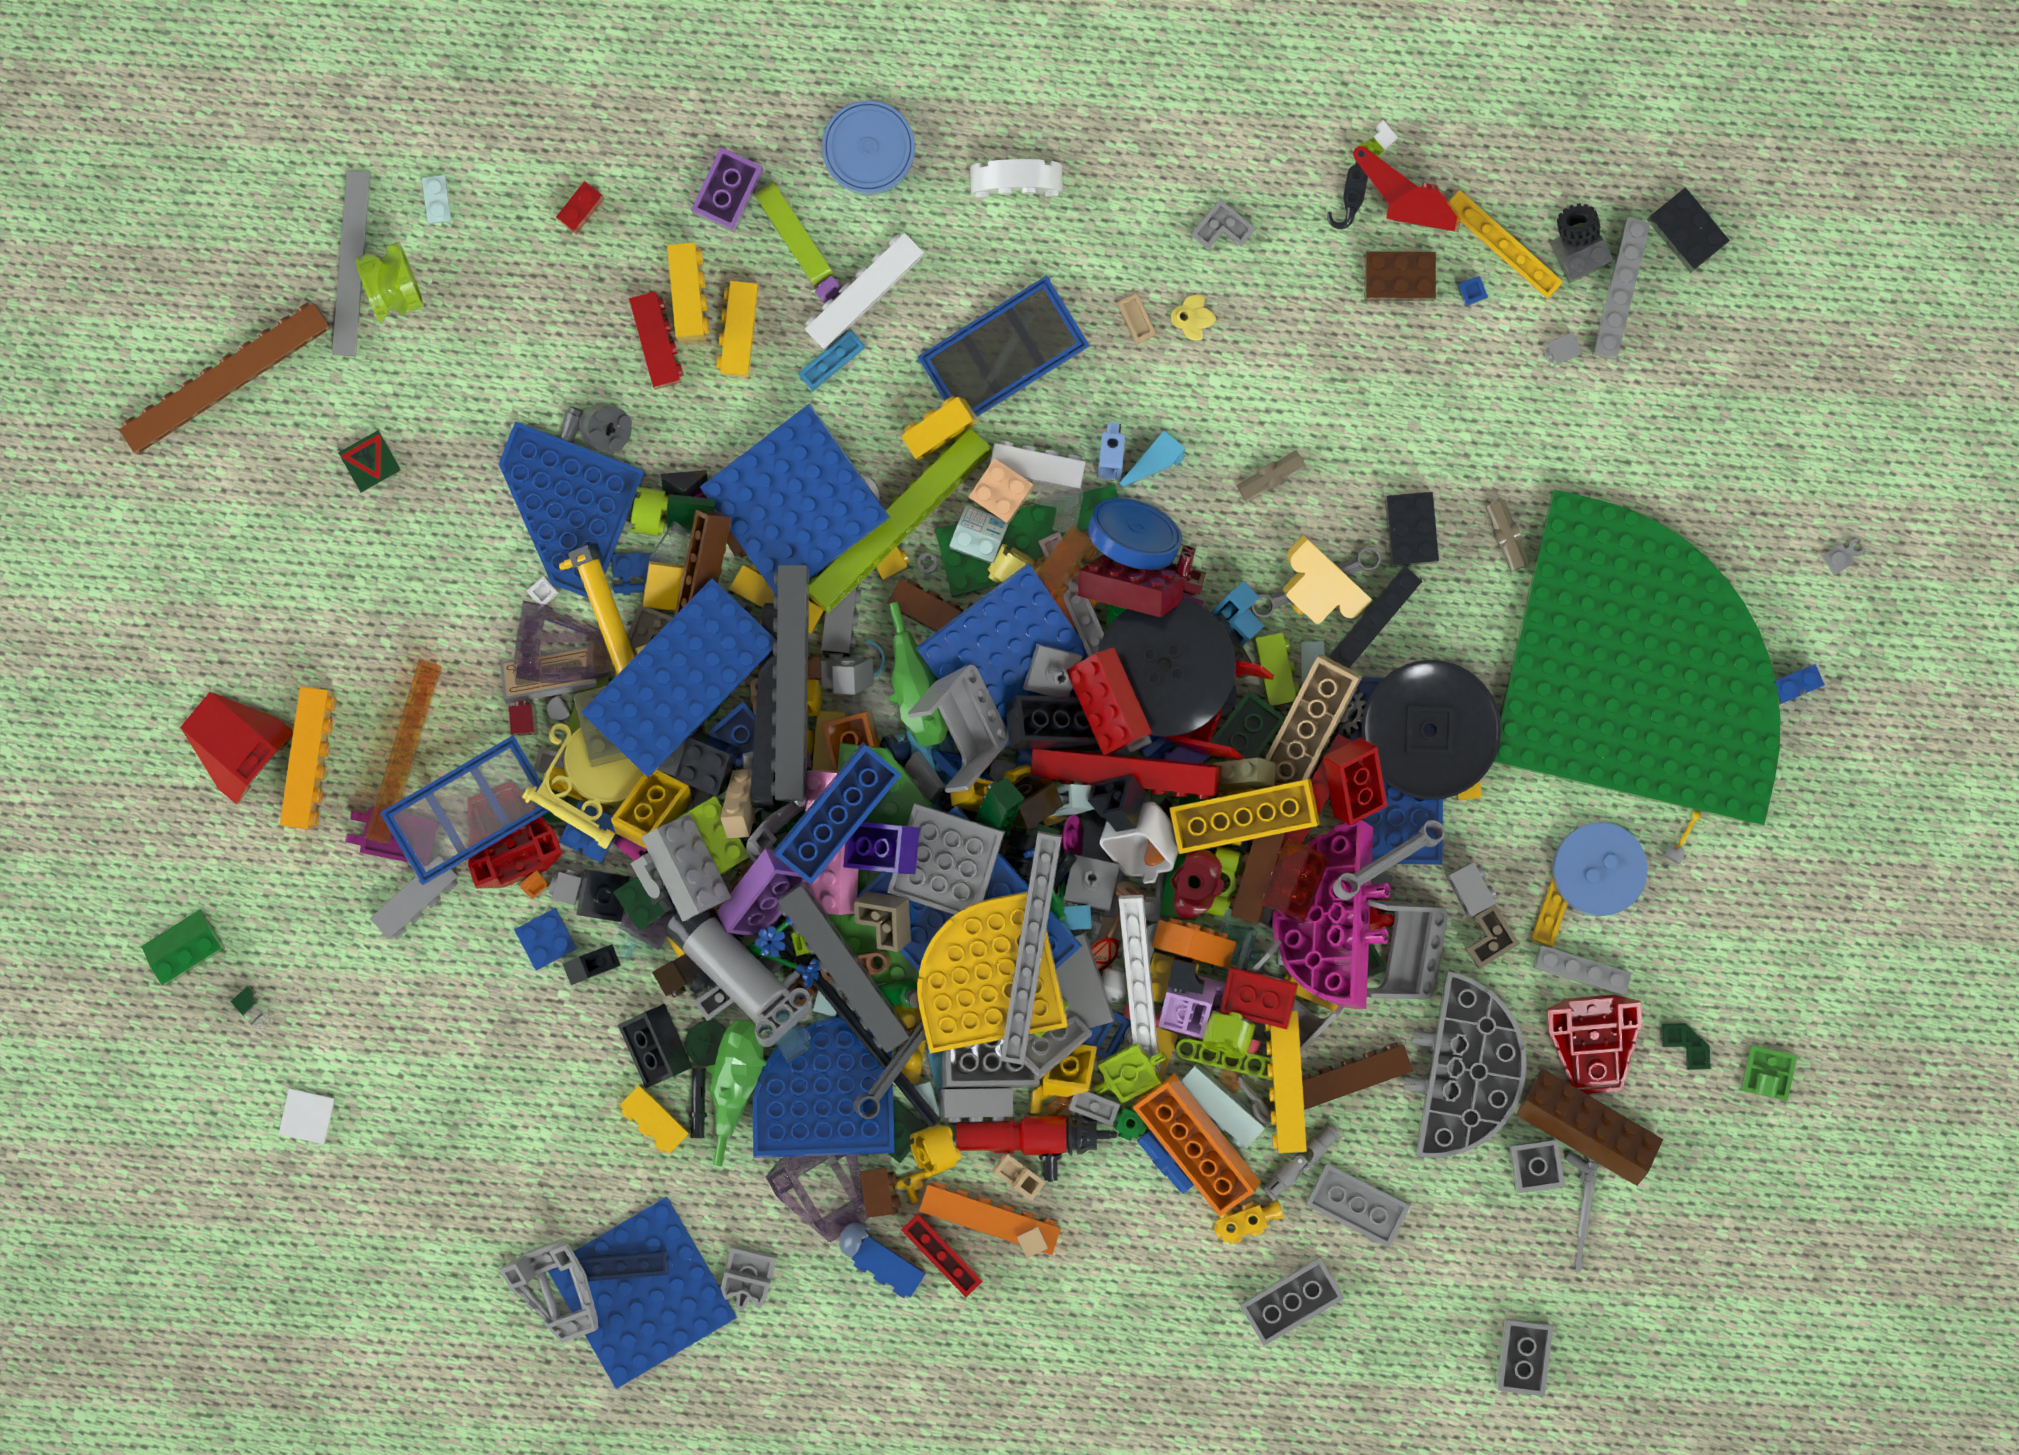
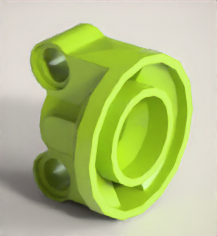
[1205,844,1246,917]

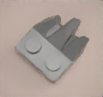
[721,1245,777,1312]

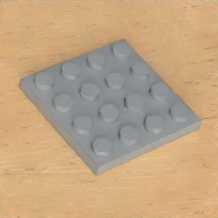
[887,803,1005,915]

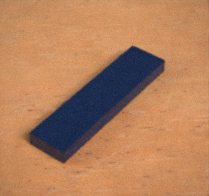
[577,1251,669,1282]

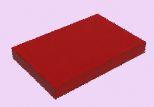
[1219,967,1299,1030]

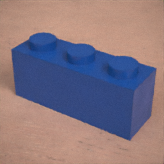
[852,1235,926,1298]

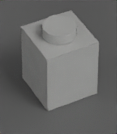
[1544,332,1582,366]

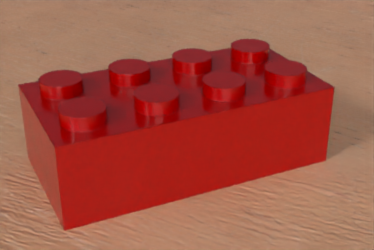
[1066,648,1152,755]

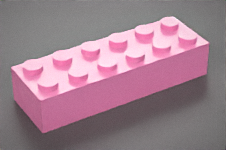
[805,769,858,915]

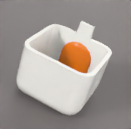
[1100,802,1178,884]

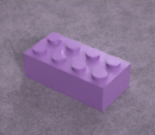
[717,849,807,937]

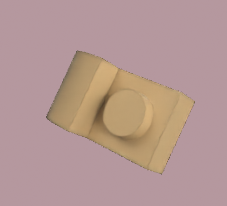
[992,1152,1046,1201]

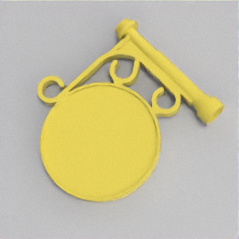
[522,723,644,849]

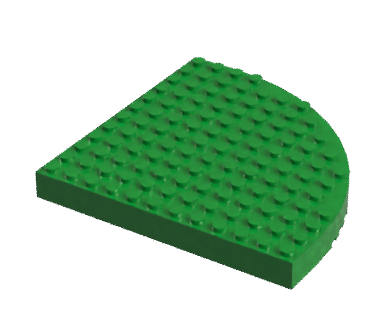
[1493,489,1781,826]

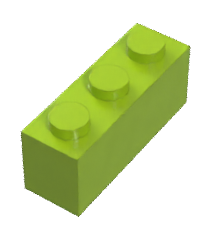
[1255,632,1299,707]

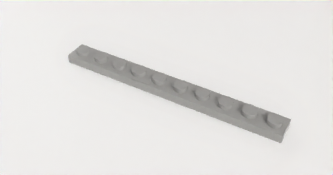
[1038,532,1152,753]
[1000,831,1062,1065]

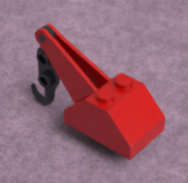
[1327,146,1461,233]

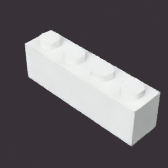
[990,441,1086,491]

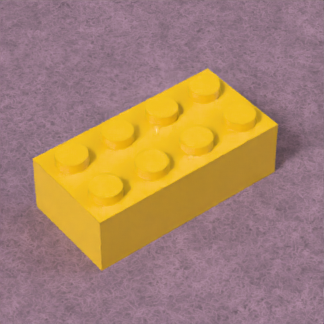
[667,242,710,343]

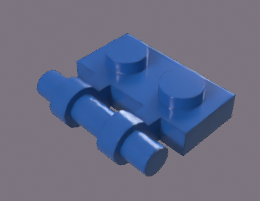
[612,552,660,596]

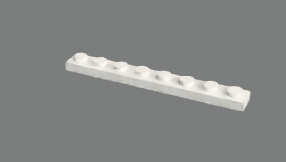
[1119,895,1160,1073]

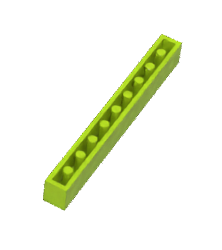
[809,428,992,614]

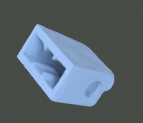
[1098,422,1125,480]

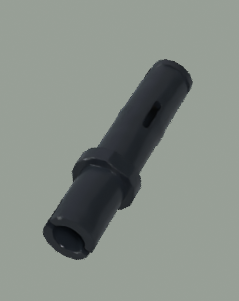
[689,1068,707,1138]

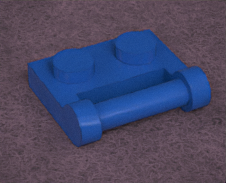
[1082,1011,1131,1059]

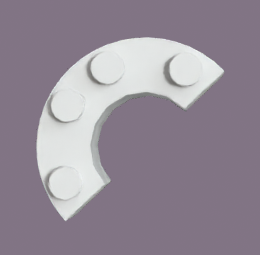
[970,159,1063,199]

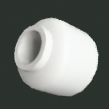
[1101,966,1128,1002]

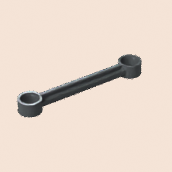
[854,1019,926,1119]

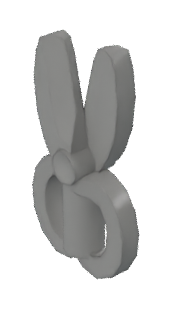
[1237,1074,1275,1125]

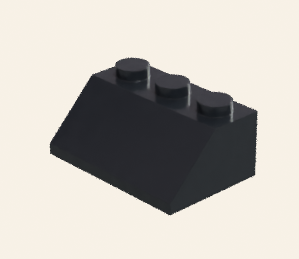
[618,1004,693,1088]

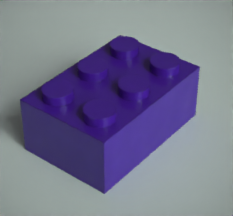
[843,822,920,874]

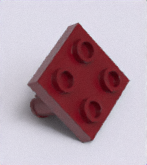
[1159,545,1206,595]

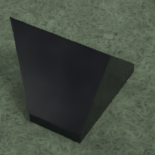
[661,470,708,497]

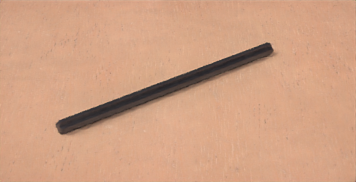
[773,922,940,1127]

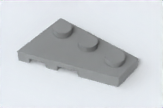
[1024,1016,1092,1079]

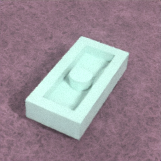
[422,175,451,225]

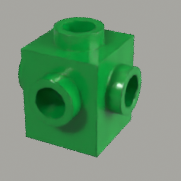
[1113,1106,1147,1141]

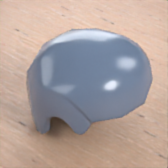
[839,1222,871,1257]

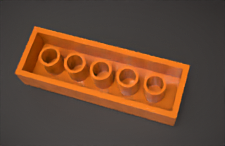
[1133,1073,1261,1217]

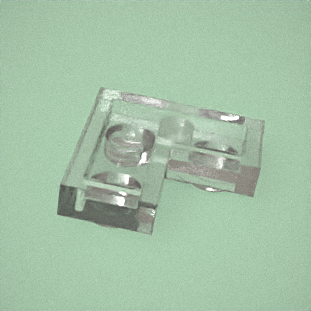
[1034,480,1085,535]

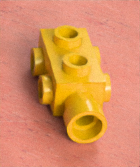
[1213,1200,1285,1245]

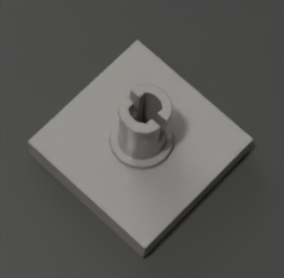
[1023,644,1082,697]
[904,751,946,805]
[1064,855,1120,911]

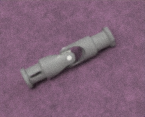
[1260,1122,1341,1202]

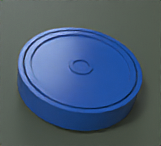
[1088,498,1182,570]

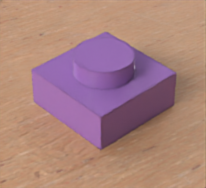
[815,276,842,304]

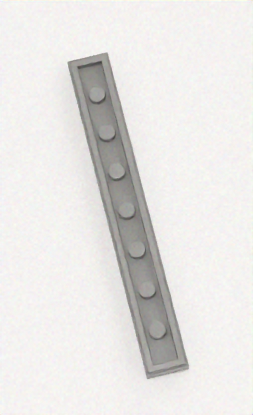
[332,171,371,357]

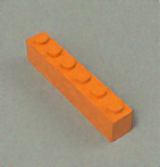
[919,1181,1061,1255]

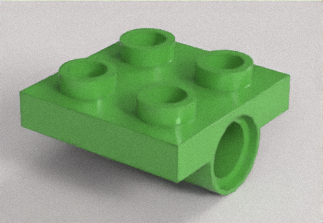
[1741,1045,1798,1101]

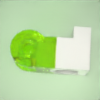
[1359,120,1398,157]

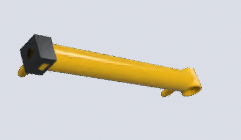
[559,543,635,675]

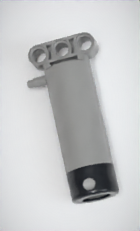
[664,910,812,1047]

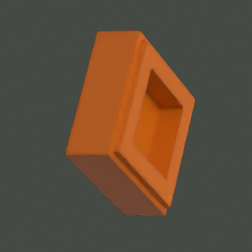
[519,870,550,899]

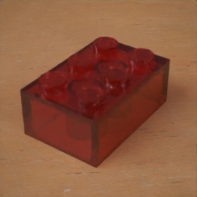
[1261,839,1330,923]

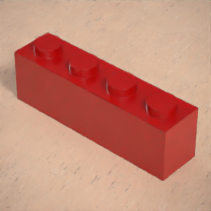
[629,291,684,390]
[901,1213,983,1298]

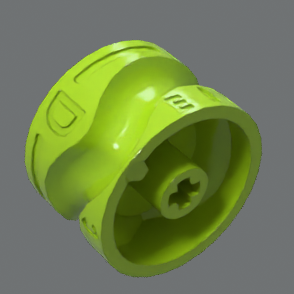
[355,242,424,323]

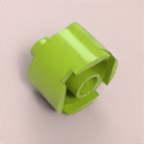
[630,487,669,537]
[1202,1011,1255,1059]

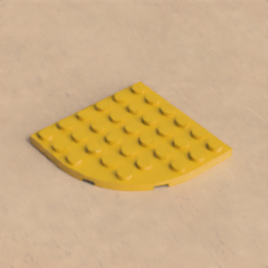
[917,891,1068,1053]

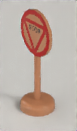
[1090,882,1146,971]

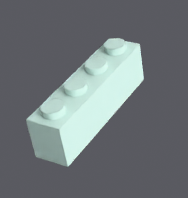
[1181,1062,1266,1148]

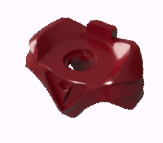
[1171,850,1224,920]

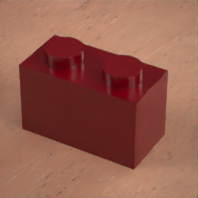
[508,701,538,736]

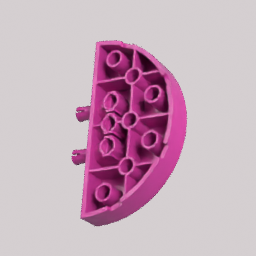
[1273,820,1390,1009]

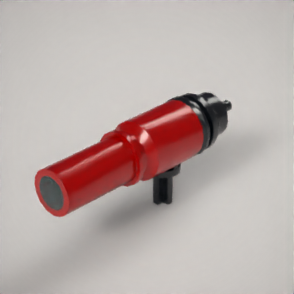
[956,1115,1117,1182]

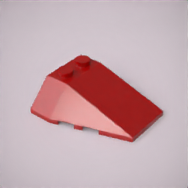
[468,781,563,889]
[1547,994,1642,1094]

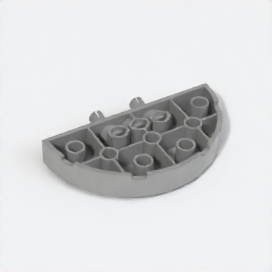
[1403,971,1527,1158]

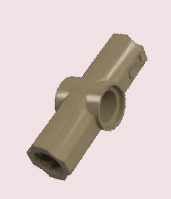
[1236,450,1306,503]
[1486,499,1530,572]

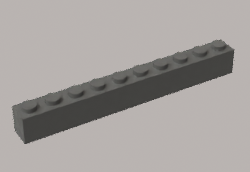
[771,565,809,802]

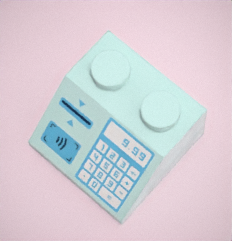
[949,505,1008,564]

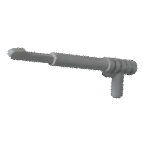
[1565,1152,1598,1273]

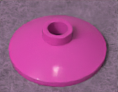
[1059,815,1083,856]

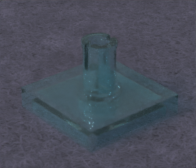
[1211,923,1261,972]

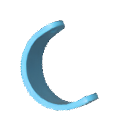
[864,639,885,678]

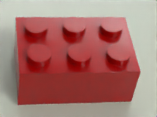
[1323,737,1387,826]

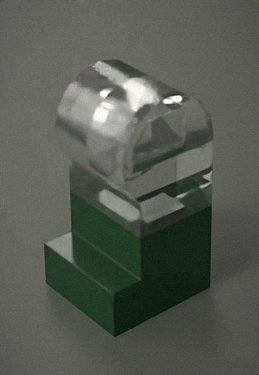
[230,986,272,1029]

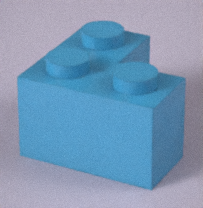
[1211,581,1264,650]

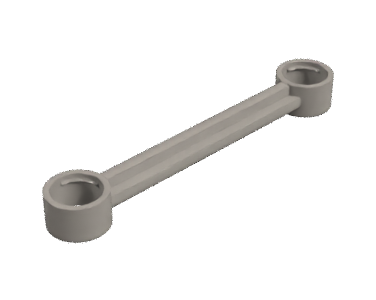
[1251,547,1381,618]
[1333,820,1445,900]

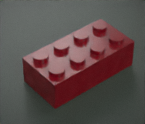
[1078,554,1184,617]

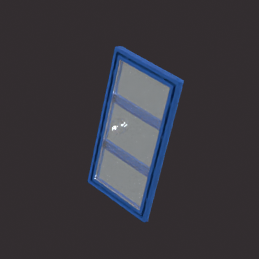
[380,735,549,885]

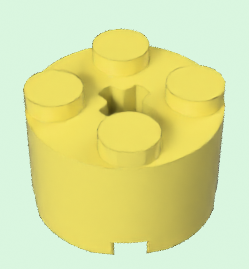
[988,544,1042,584]

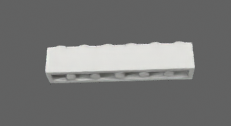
[805,233,924,351]

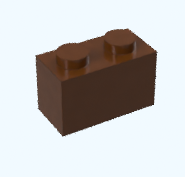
[860,1166,901,1218]

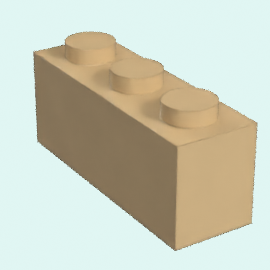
[720,769,757,838]

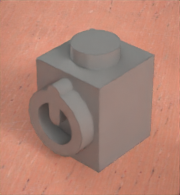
[549,869,583,905]

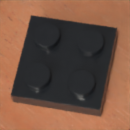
[576,869,630,923]

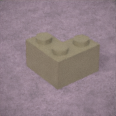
[854,891,911,952]
[1466,905,1520,969]

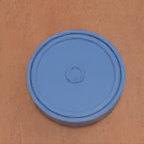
[822,100,915,195]
[1552,822,1648,916]

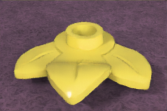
[1171,295,1216,341]

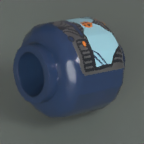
[880,732,912,763]

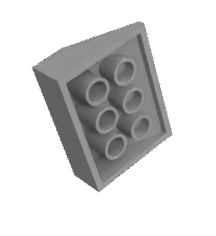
[942,1034,1039,1089]

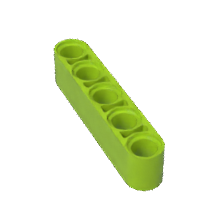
[753,181,834,287]
[1176,1038,1273,1080]

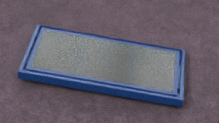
[917,275,1090,417]

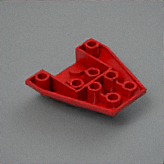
[180,692,293,804]

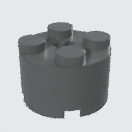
[579,402,632,452]

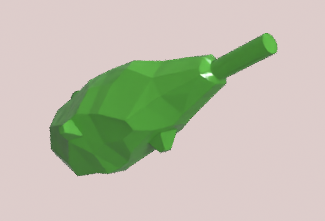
[889,602,948,747]
[707,1020,766,1166]

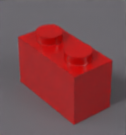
[556,181,605,235]

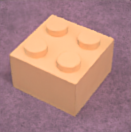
[969,458,1034,524]

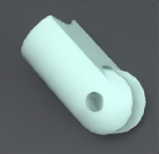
[914,1081,941,1118]

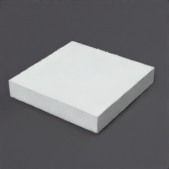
[279,1088,335,1144]

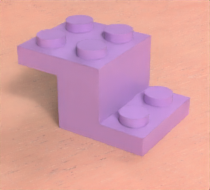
[1158,975,1229,1039]

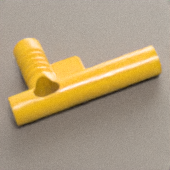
[896,1169,940,1204]

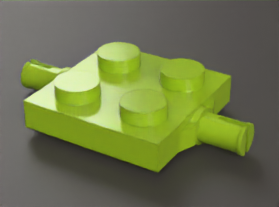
[1094,1042,1166,1103]

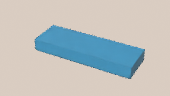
[798,329,866,392]

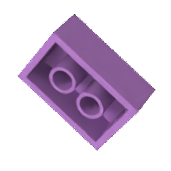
[691,147,764,233]

